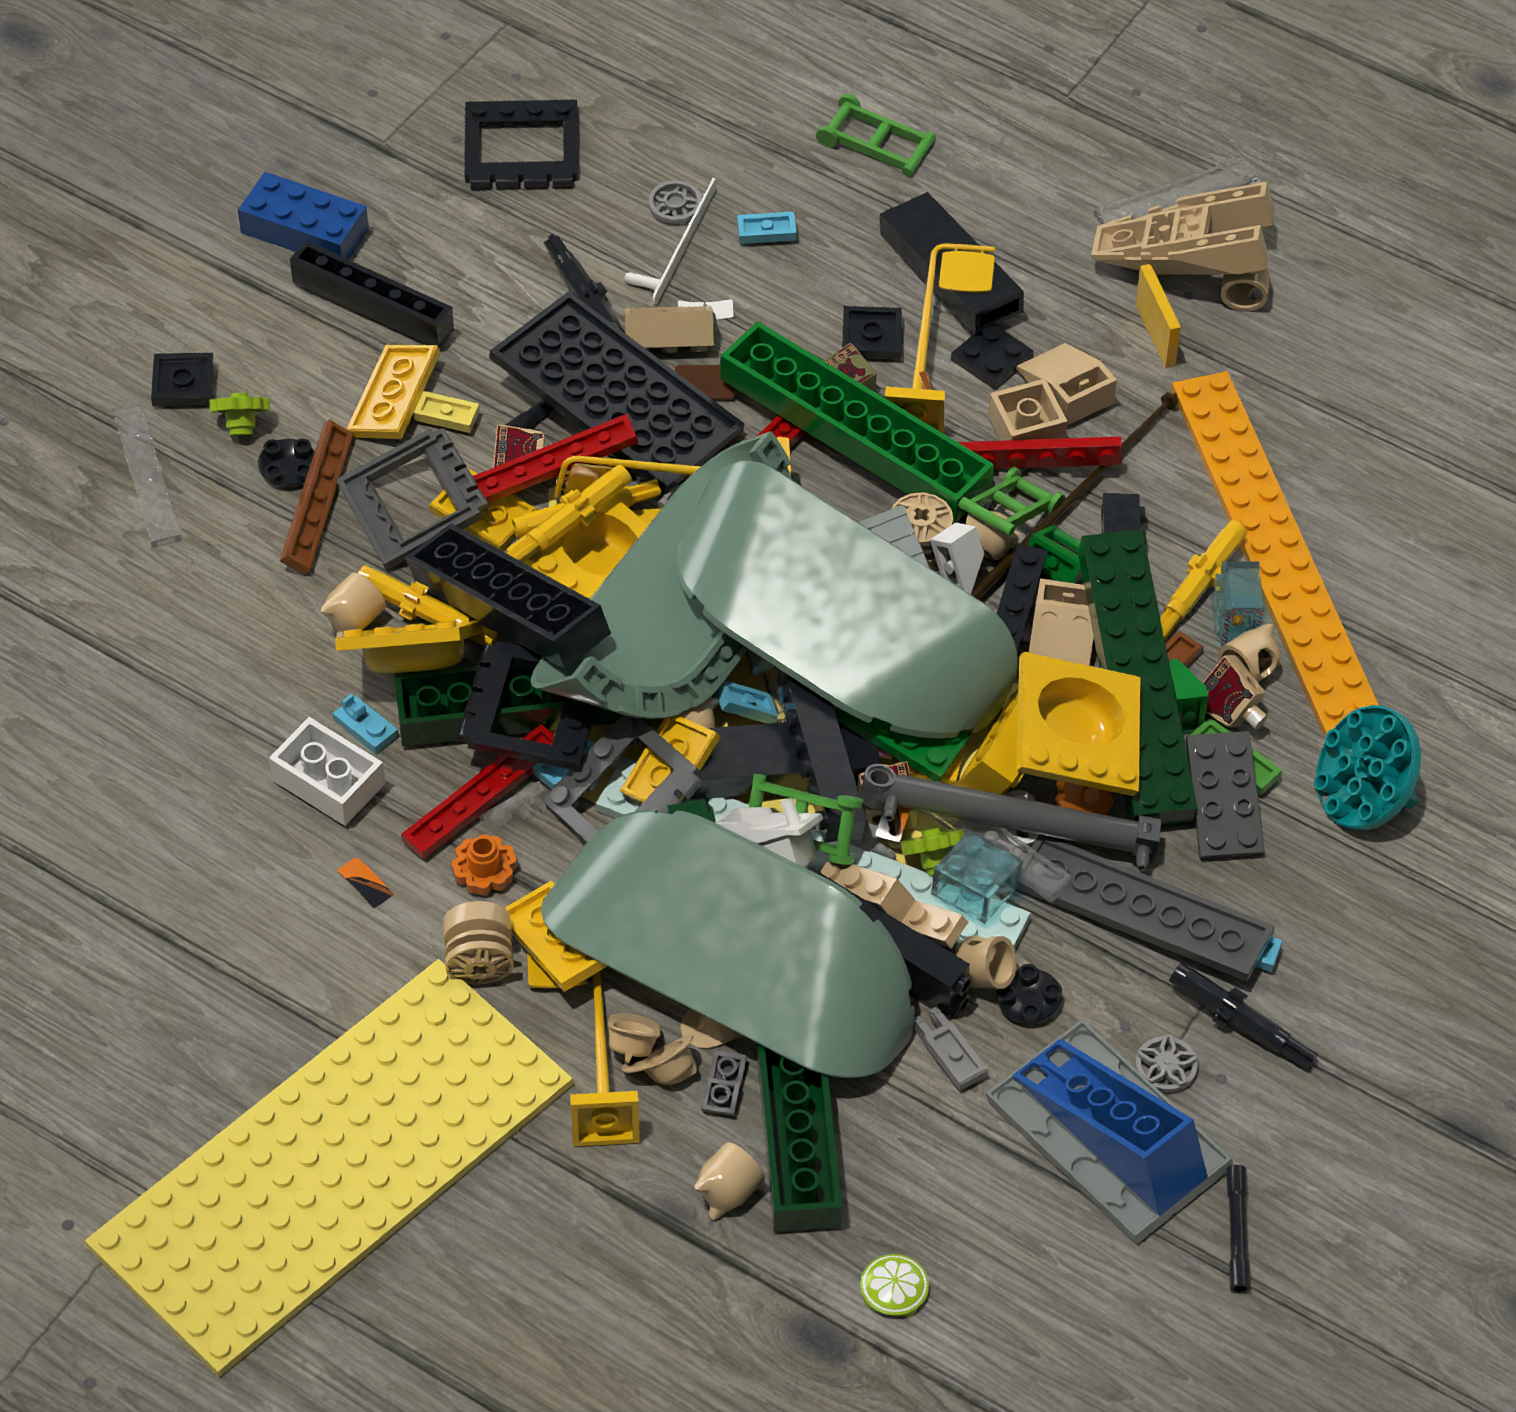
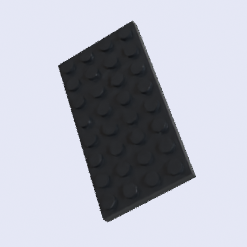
[489,291,745,494]

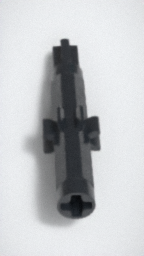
[544,234,625,333]
[1169,962,1318,1070]

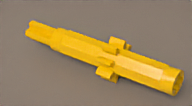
[507,464,632,563]
[512,479,661,539]
[1160,520,1247,641]
[358,565,498,646]

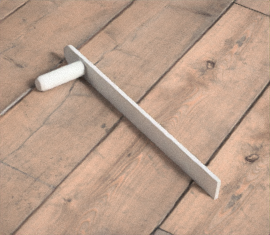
[624,178,716,305]

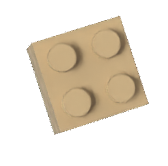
[988,378,1067,441]

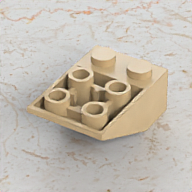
[1016,343,1117,426]
[1029,579,1094,666]

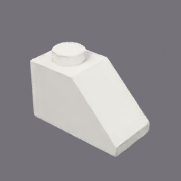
[930,523,984,595]

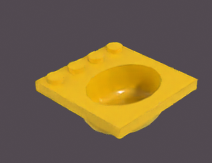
[506,496,648,599]
[335,620,483,674]
[1016,652,1140,796]

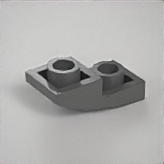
[701,1050,747,1116]

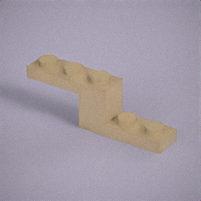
[820,860,968,948]

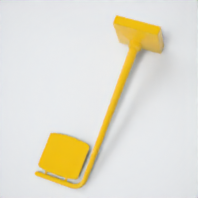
[885,243,996,434]
[553,437,791,498]
[527,952,640,1147]

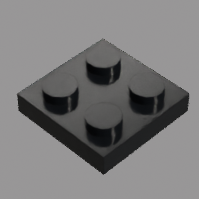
[842,306,902,360]
[951,325,1034,390]
[151,353,214,406]

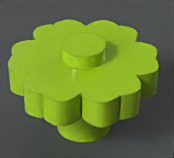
[209,393,270,436]
[900,827,966,876]

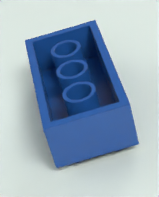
[238,172,369,260]

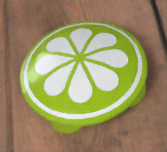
[860,1254,929,1317]

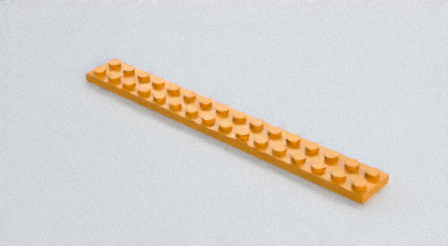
[1171,371,1379,739]

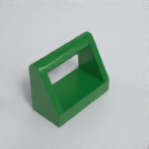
[1027,525,1083,584]
[1169,659,1208,735]

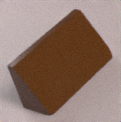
[675,365,734,401]

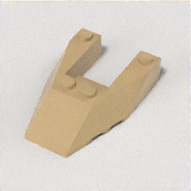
[1091,182,1275,275]

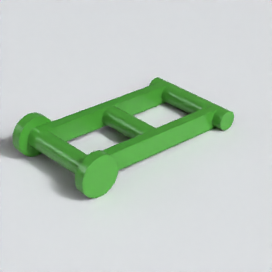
[816,94,936,177]
[959,467,1065,536]
[749,774,863,865]

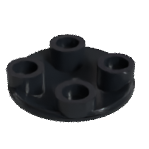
[258,438,315,487]
[997,964,1062,1024]

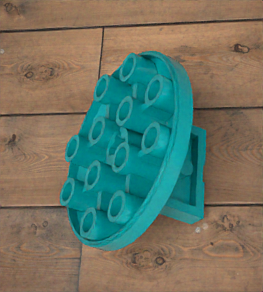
[1314,705,1421,831]

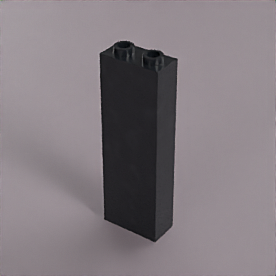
[880,192,1024,335]
[691,722,880,799]
[807,866,971,1020]

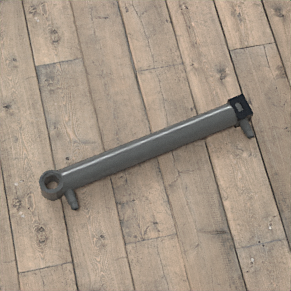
[860,764,1161,871]

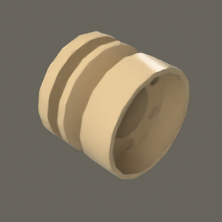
[892,492,953,571]
[443,901,514,985]

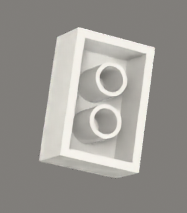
[269,717,385,826]

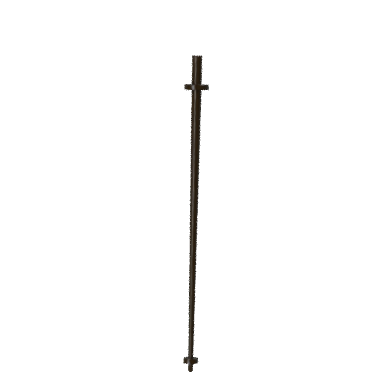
[971,392,1178,600]

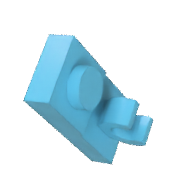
[332,694,399,755]

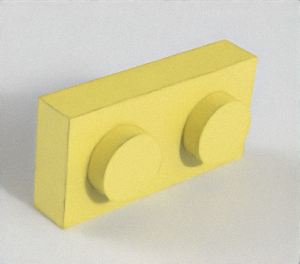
[413,391,480,433]

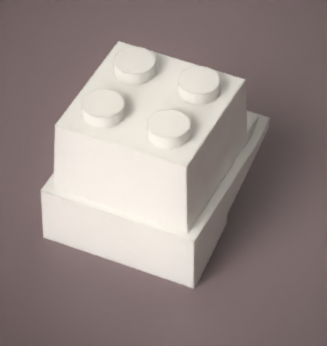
[715,797,823,869]

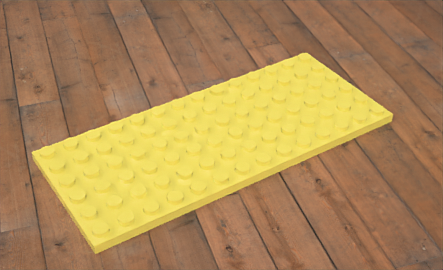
[85,959,573,1378]

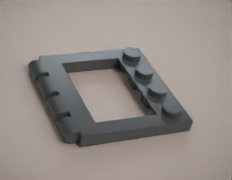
[336,428,490,571]
[542,715,703,842]

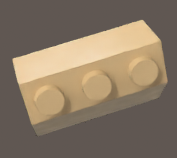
[624,306,714,352]

